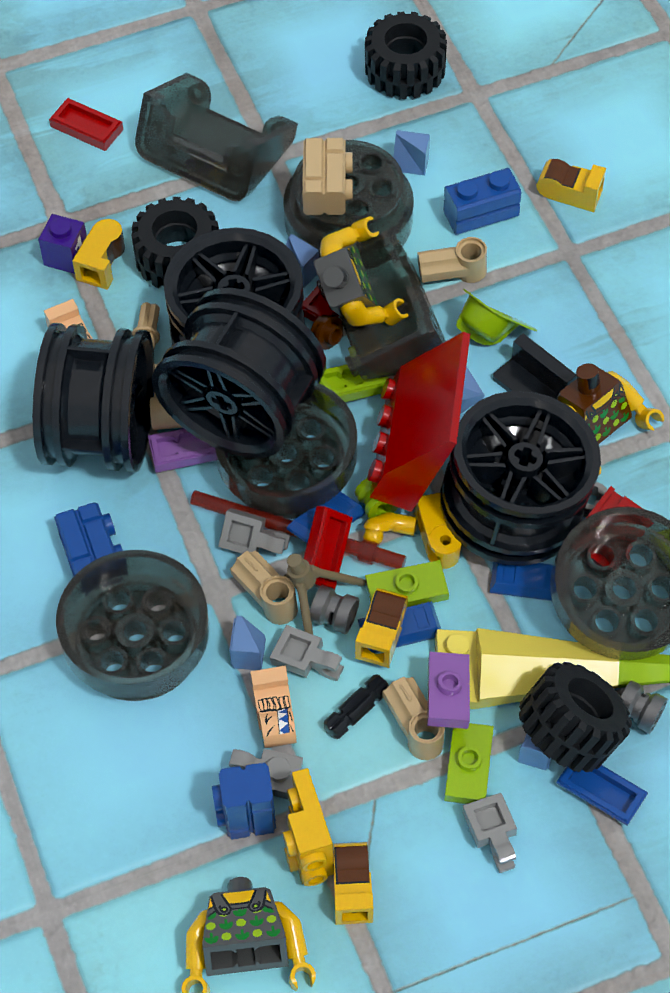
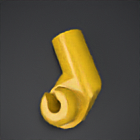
[363,512,417,544]

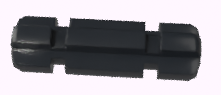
[323,674,389,739]

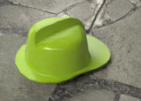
[456,289,537,345]

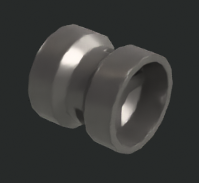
[310,585,359,634]
[621,680,668,734]

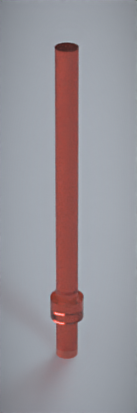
[190,490,407,569]

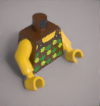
[557,363,664,476]

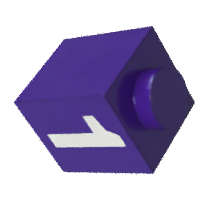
[38,214,87,274]

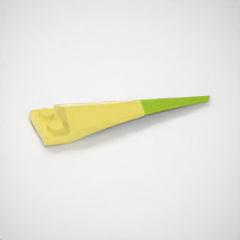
[435,628,670,709]

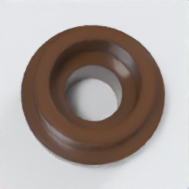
[311,314,343,350]

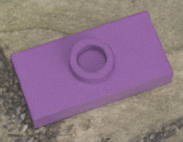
[148,428,228,473]
[427,652,470,729]

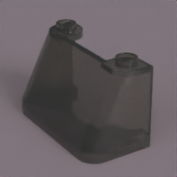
[135,73,298,201]
[316,228,446,380]

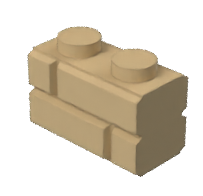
[303,138,353,215]

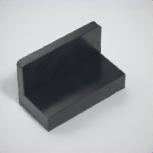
[493,333,577,400]

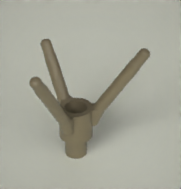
[284,553,366,635]

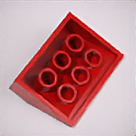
[367,332,470,512]

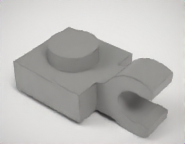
[218,508,291,554]
[270,625,344,681]
[229,749,303,799]
[463,793,517,873]

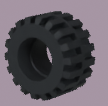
[365,11,447,99]
[131,197,219,288]
[519,662,632,772]

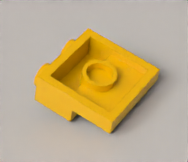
[282,768,334,886]

